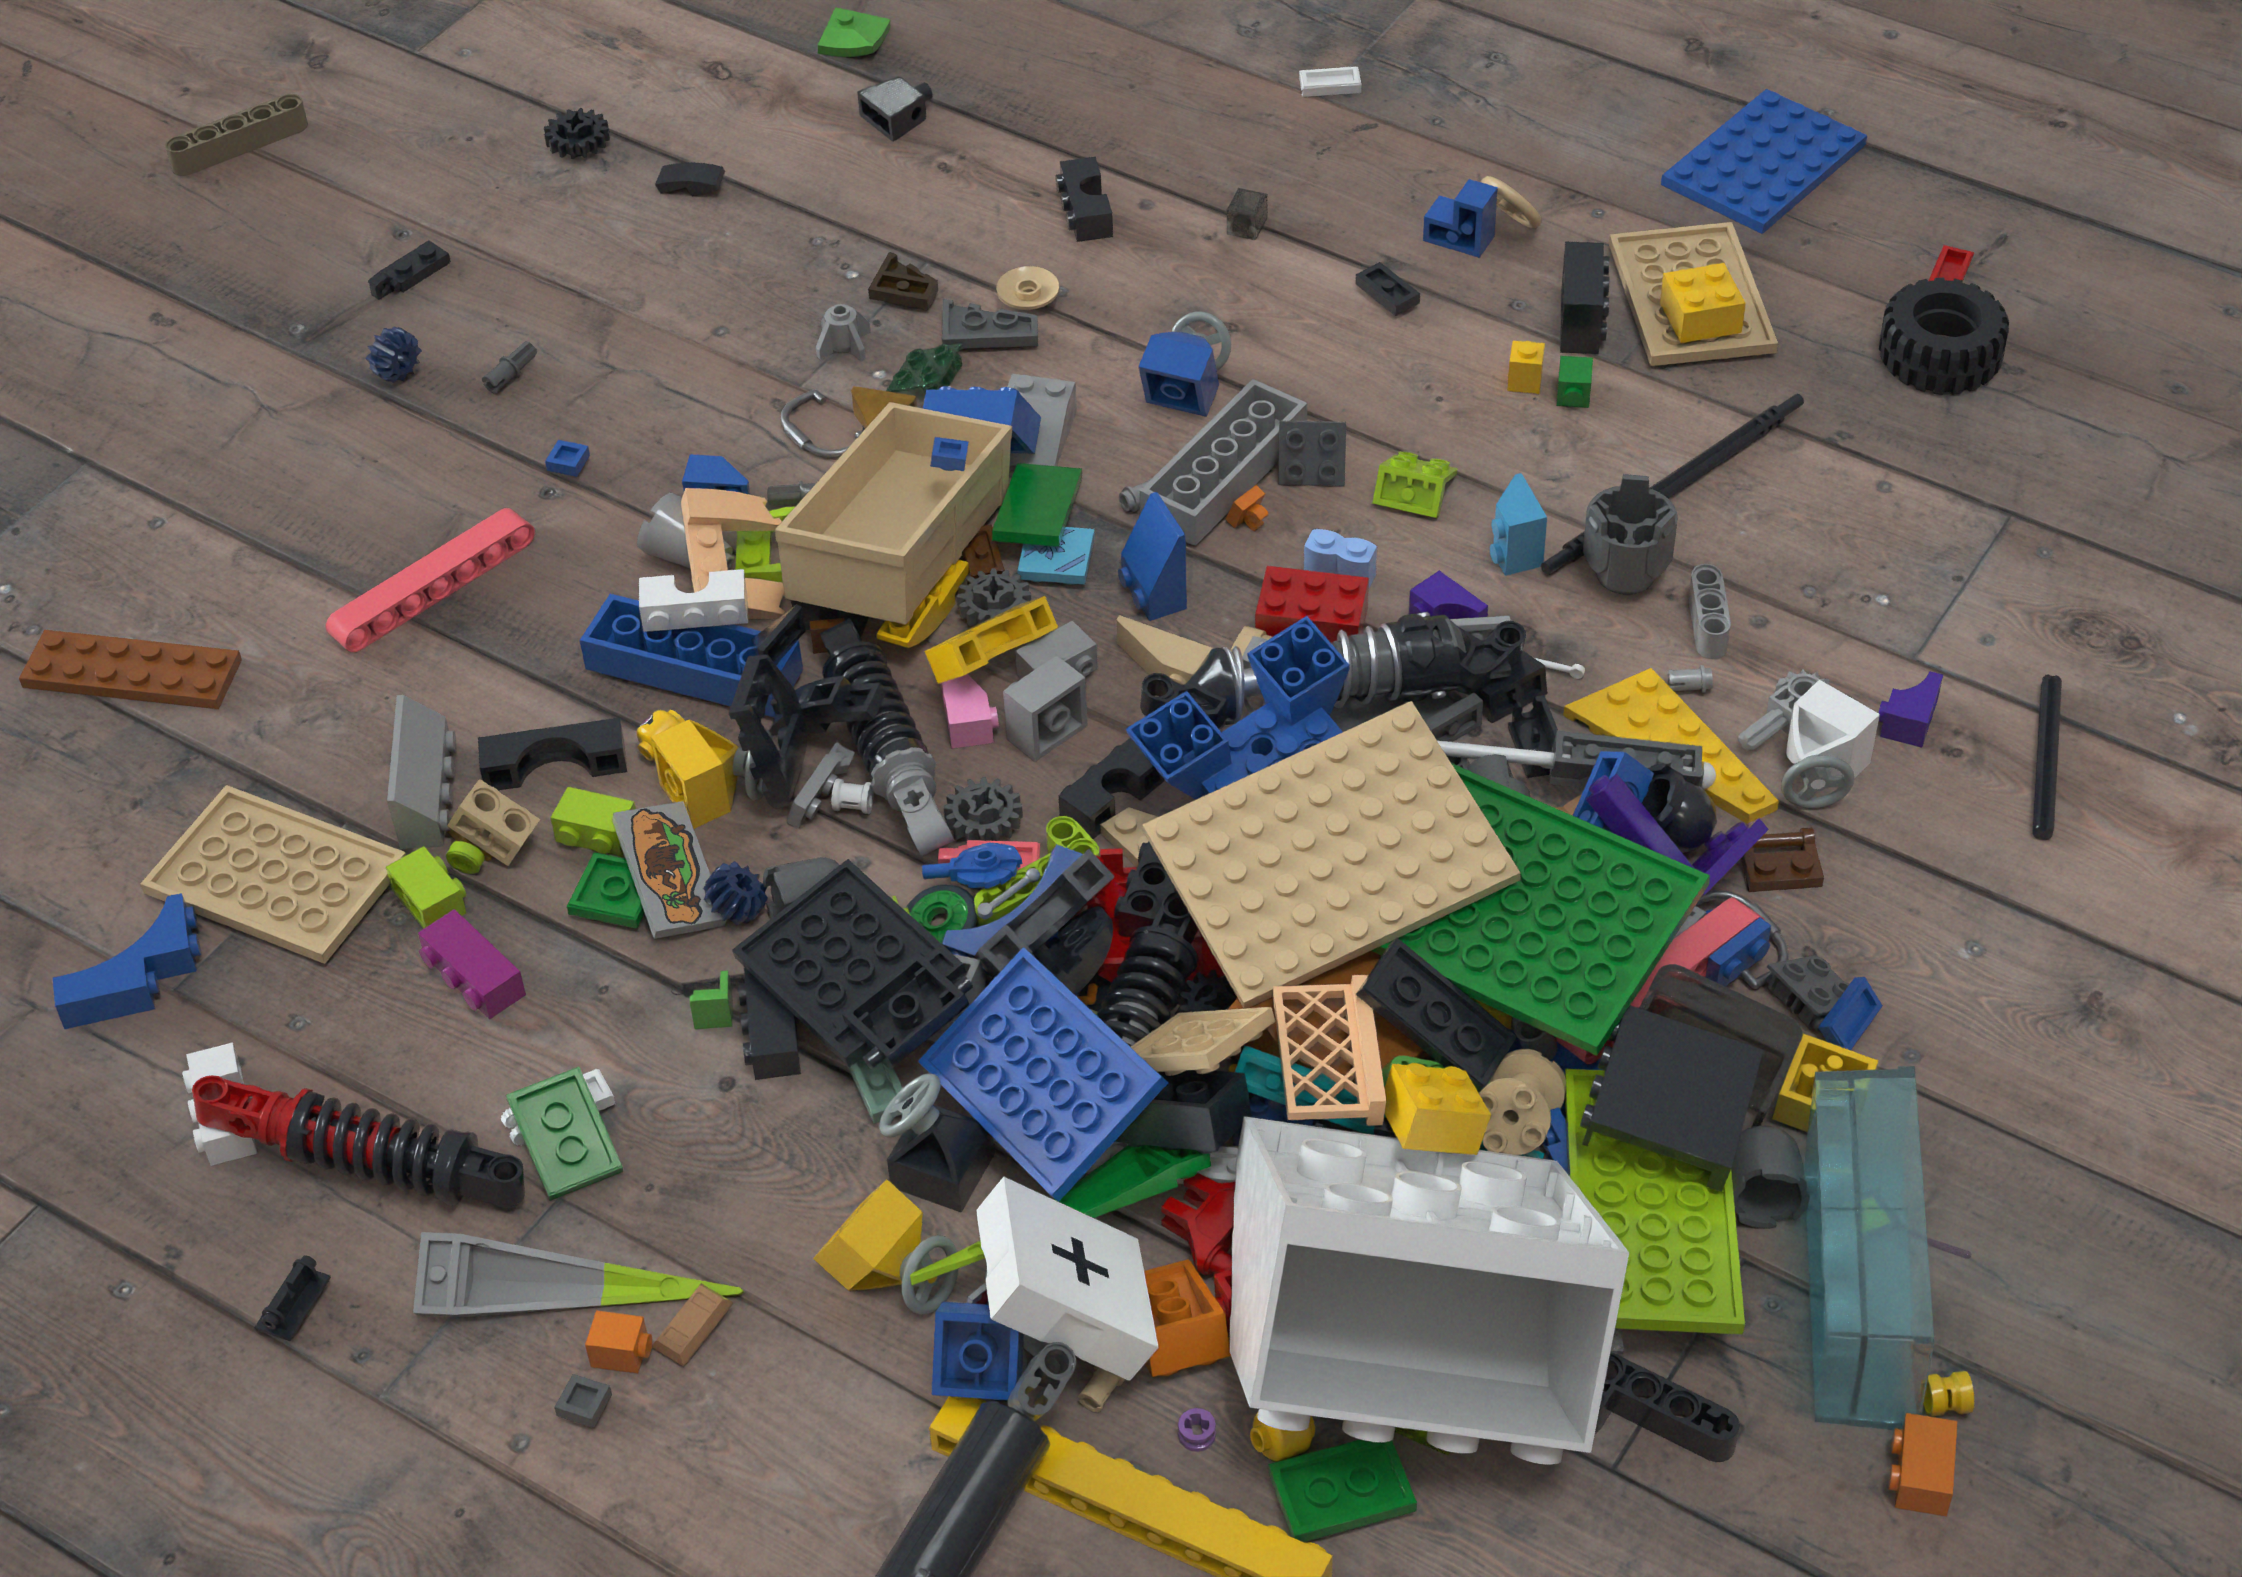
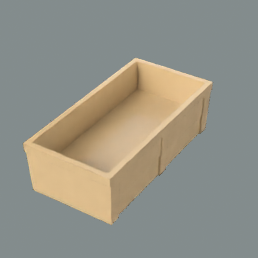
[775,402,1012,624]

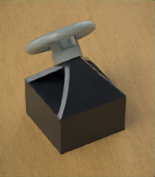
[879,1073,995,1212]

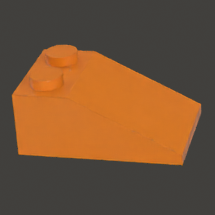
[1144,1259,1231,1377]

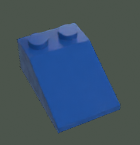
[1118,492,1187,621]

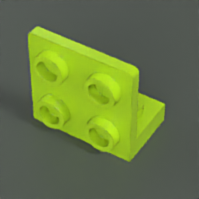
[1372,451,1458,518]

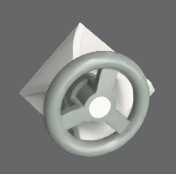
[1781,680,1880,808]

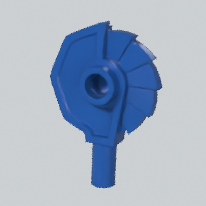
[922,842,1023,889]

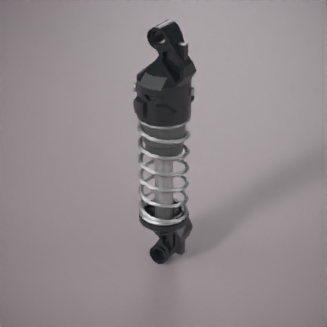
[1140,612,1526,730]

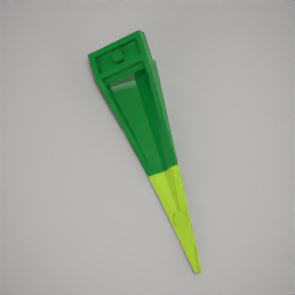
[910,1145,1211,1285]

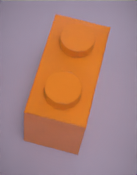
[1888,1413,1957,1516]

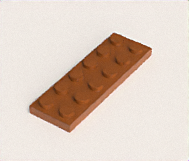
[19,630,242,709]

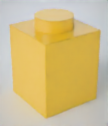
[1507,340,1545,394]

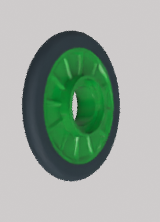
[906,884,978,943]

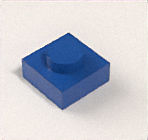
[930,437,969,471]
[545,440,590,477]

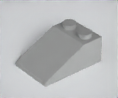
[1007,374,1077,471]

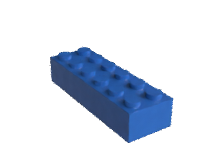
[580,594,803,718]

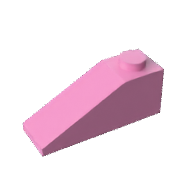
[940,674,999,749]

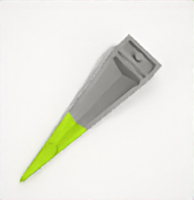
[413,1232,745,1318]

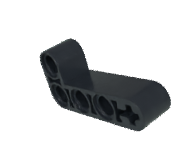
[1595,1352,1740,1462]

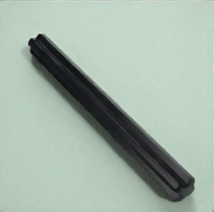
[2032,674,2062,840]

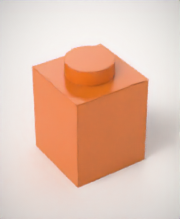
[585,1310,652,1374]

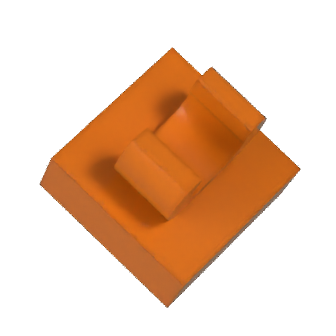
[1225,485,1269,532]

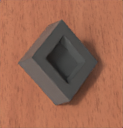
[554,1374,612,1428]

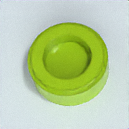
[446,841,485,874]

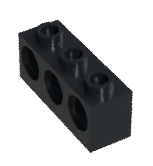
[1114,841,1177,937]

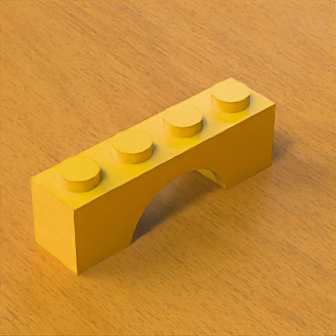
[924,596,1058,684]

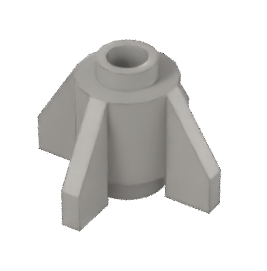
[816,304,871,361]

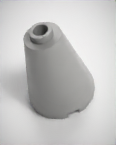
[637,493,734,570]

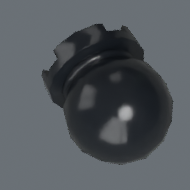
[1642,763,1717,853]

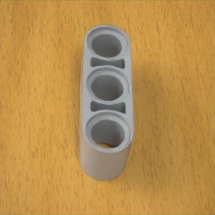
[1688,564,1731,659]

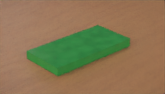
[992,463,1082,547]

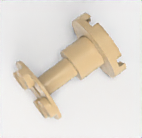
[1479,1049,1566,1155]

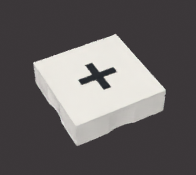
[976,1177,1159,1381]

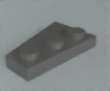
[942,299,1038,349]

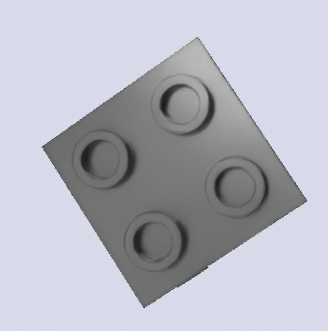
[1278,421,1346,486]
[1766,955,1849,1031]

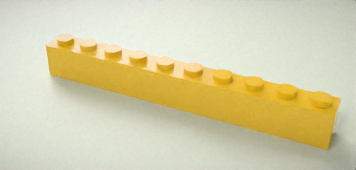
[929,1396,1333,1577]

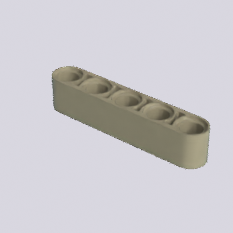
[165,94,308,176]

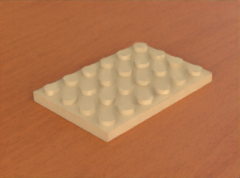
[1609,222,1778,366]
[140,785,406,964]

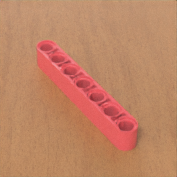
[326,508,535,652]
[1556,897,1765,1065]

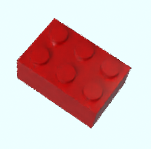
[1255,566,1369,643]

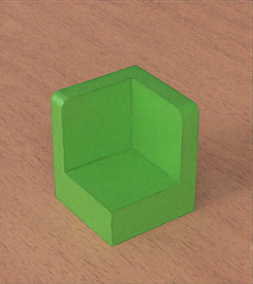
[690,970,733,1029]

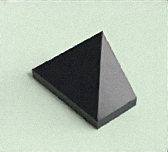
[751,604,806,665]

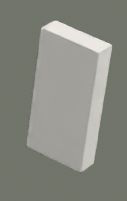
[1299,67,1362,97]

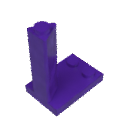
[1586,773,1769,897]

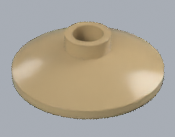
[996,266,1059,310]

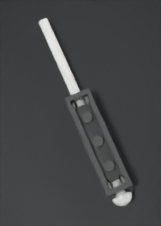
[1437,730,1716,789]

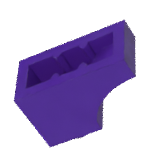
[1409,570,1488,619]
[1878,671,1943,748]

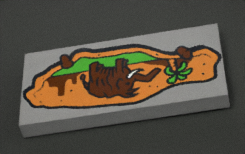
[612,801,726,939]

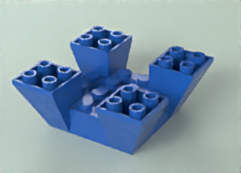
[1126,616,1350,800]

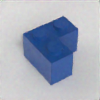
[1423,179,1498,258]

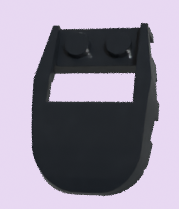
[729,655,807,809]
[1033,906,1113,995]

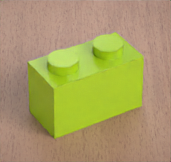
[551,787,636,856]
[386,846,467,929]

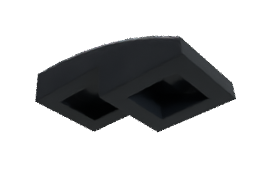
[655,162,725,197]

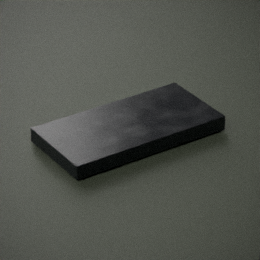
[1355,938,1517,1093]

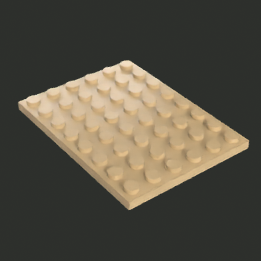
[1142,701,1520,1009]

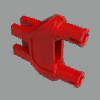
[1161,1172,1236,1275]

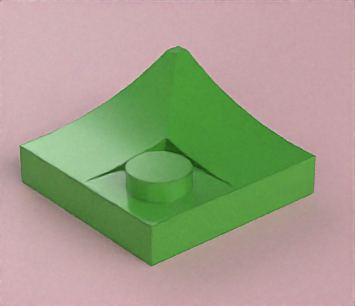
[818,7,891,57]

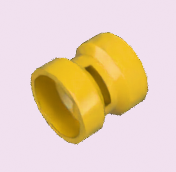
[1921,1371,1974,1417]

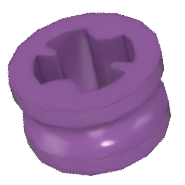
[1178,1408,1216,1452]

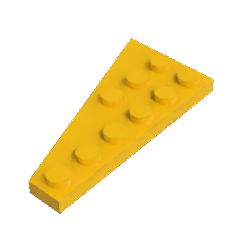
[1563,668,1779,824]

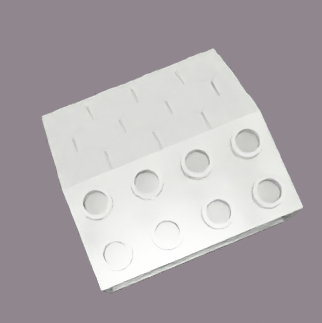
[1230,1117,1629,1465]

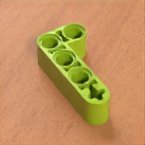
[974,816,1100,927]

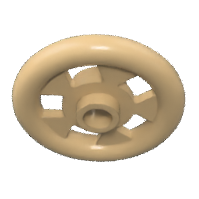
[1481,176,1542,228]

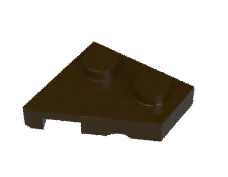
[868,252,938,310]

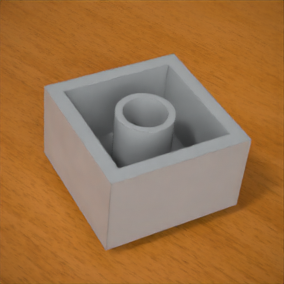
[1003,655,1088,762]

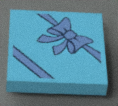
[1017,527,1095,585]

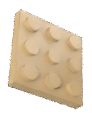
[1131,1007,1275,1076]

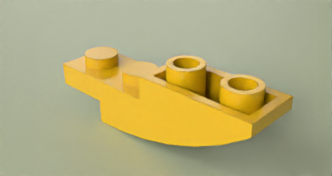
[877,559,969,648]

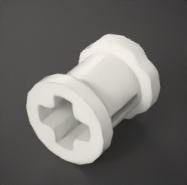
[831,778,874,814]

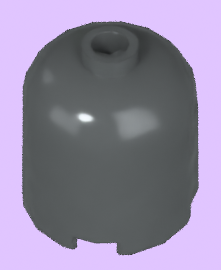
[763,857,839,919]
[1731,1125,1810,1228]

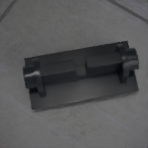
[254,1255,331,1341]

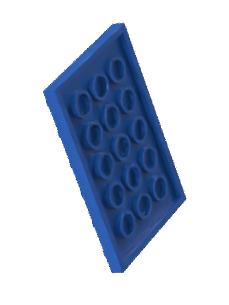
[1661,89,1867,234]
[918,947,1168,1202]

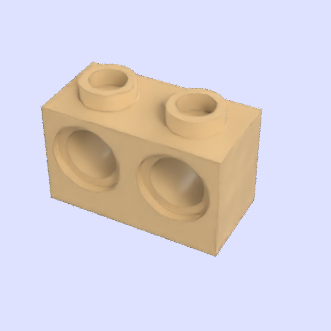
[447,779,540,866]

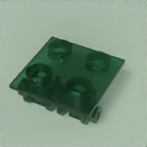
[886,343,963,394]

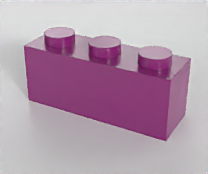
[418,909,526,1019]

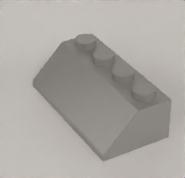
[387,695,457,849]

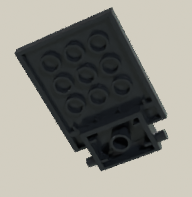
[732,859,973,1069]

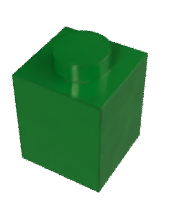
[1556,356,1593,408]

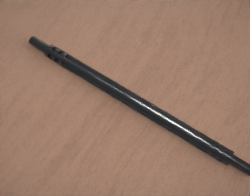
[1541,394,1804,575]

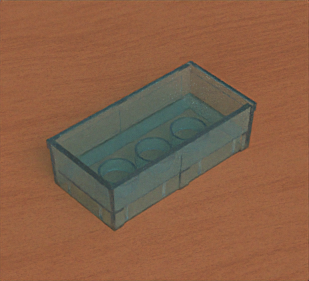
[1804,1066,1934,1430]

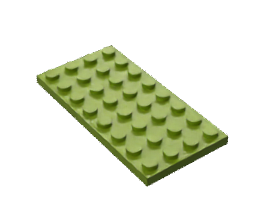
[1565,1069,1745,1335]

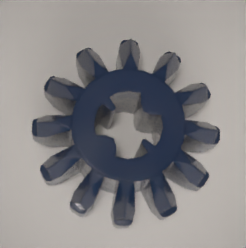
[365,326,422,383]
[703,861,768,926]

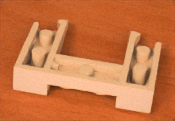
[681,488,785,619]

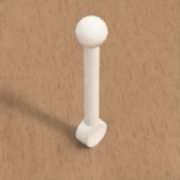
[1533,657,1585,679]

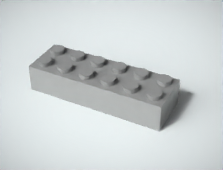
[1140,379,1307,546]

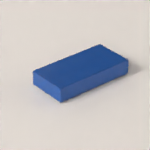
[1818,977,1883,1050]

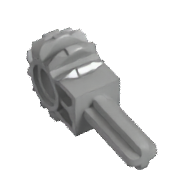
[1738,669,1831,751]

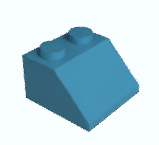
[1490,473,1547,576]

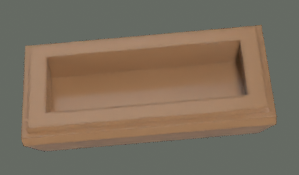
[652,1283,733,1367]

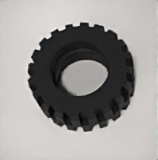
[1879,278,2009,395]

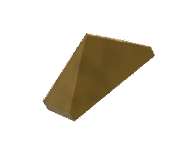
[851,386,917,429]

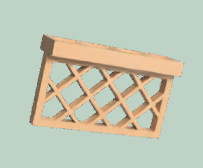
[1273,975,1386,1126]

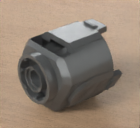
[1583,474,1678,595]

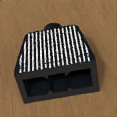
[857,77,933,142]

